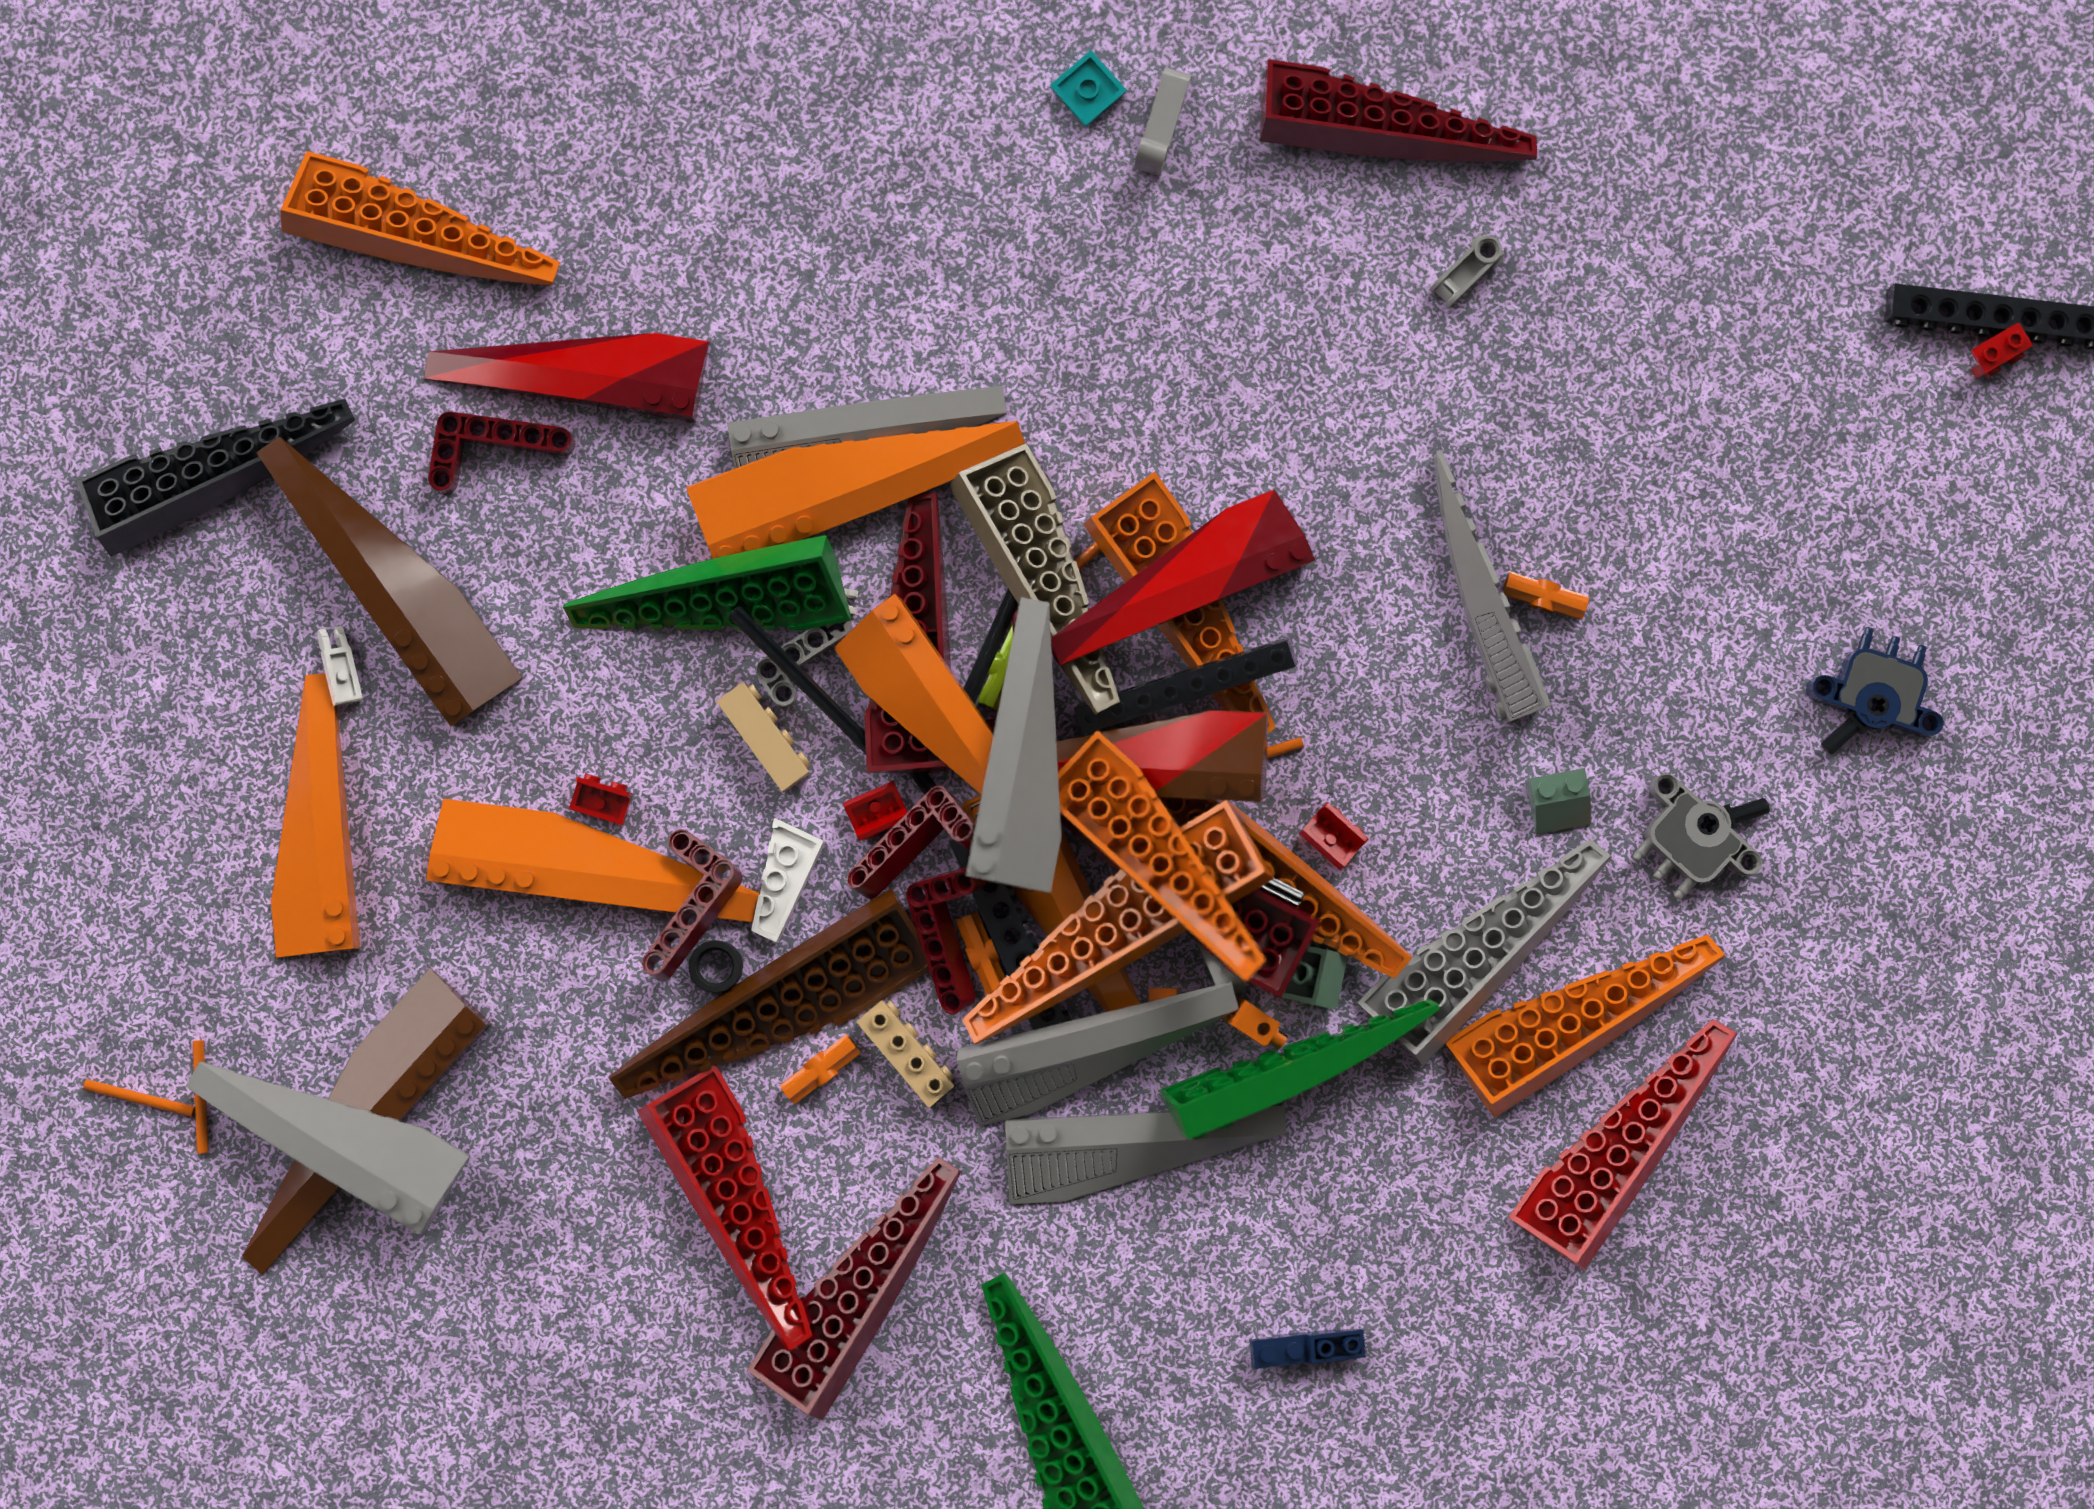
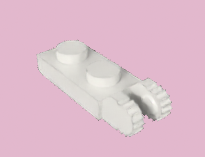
[317,626,363,706]

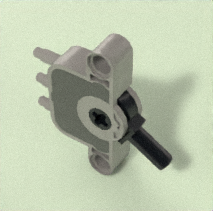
[1632,773,1770,900]

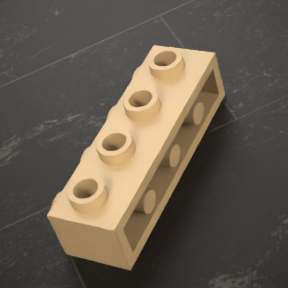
[716,682,811,793]
[857,1000,956,1108]

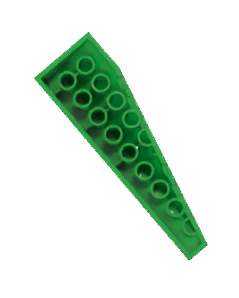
[563,535,851,631]
[1158,999,1440,1140]
[981,1272,1145,1509]

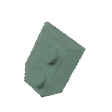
[1525,768,1591,835]
[1273,946,1348,1010]

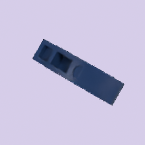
[1249,1329,1366,1369]

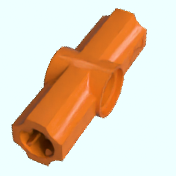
[1502,572,1589,620]
[956,911,1005,995]
[780,1034,861,1104]

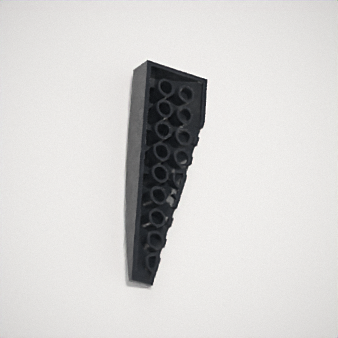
[76,399,355,557]

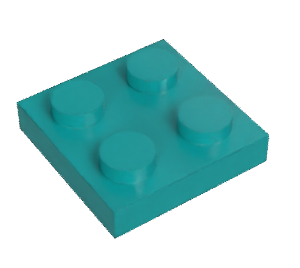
[1050,50,1127,129]

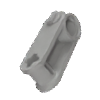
[1429,234,1505,309]

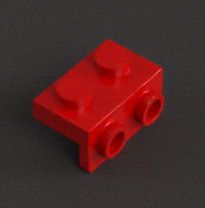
[1970,323,2033,379]
[569,773,633,826]
[843,780,907,841]
[1299,802,1369,871]

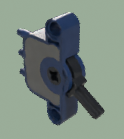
[1806,627,1944,755]

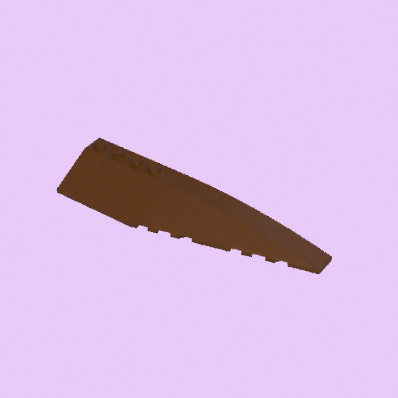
[256,437,522,727]
[609,888,930,1099]
[242,967,492,1275]

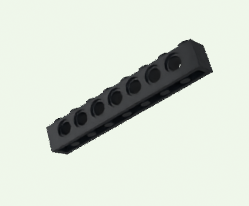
[1884,283,2094,350]
[1074,636,1298,734]
[949,839,1072,1030]

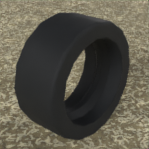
[688,940,743,993]

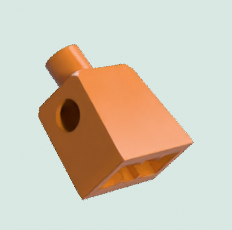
[1221,995,1288,1049]

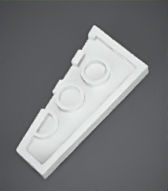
[751,818,825,943]

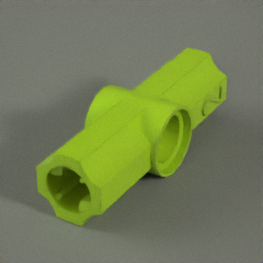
[977,627,1013,711]

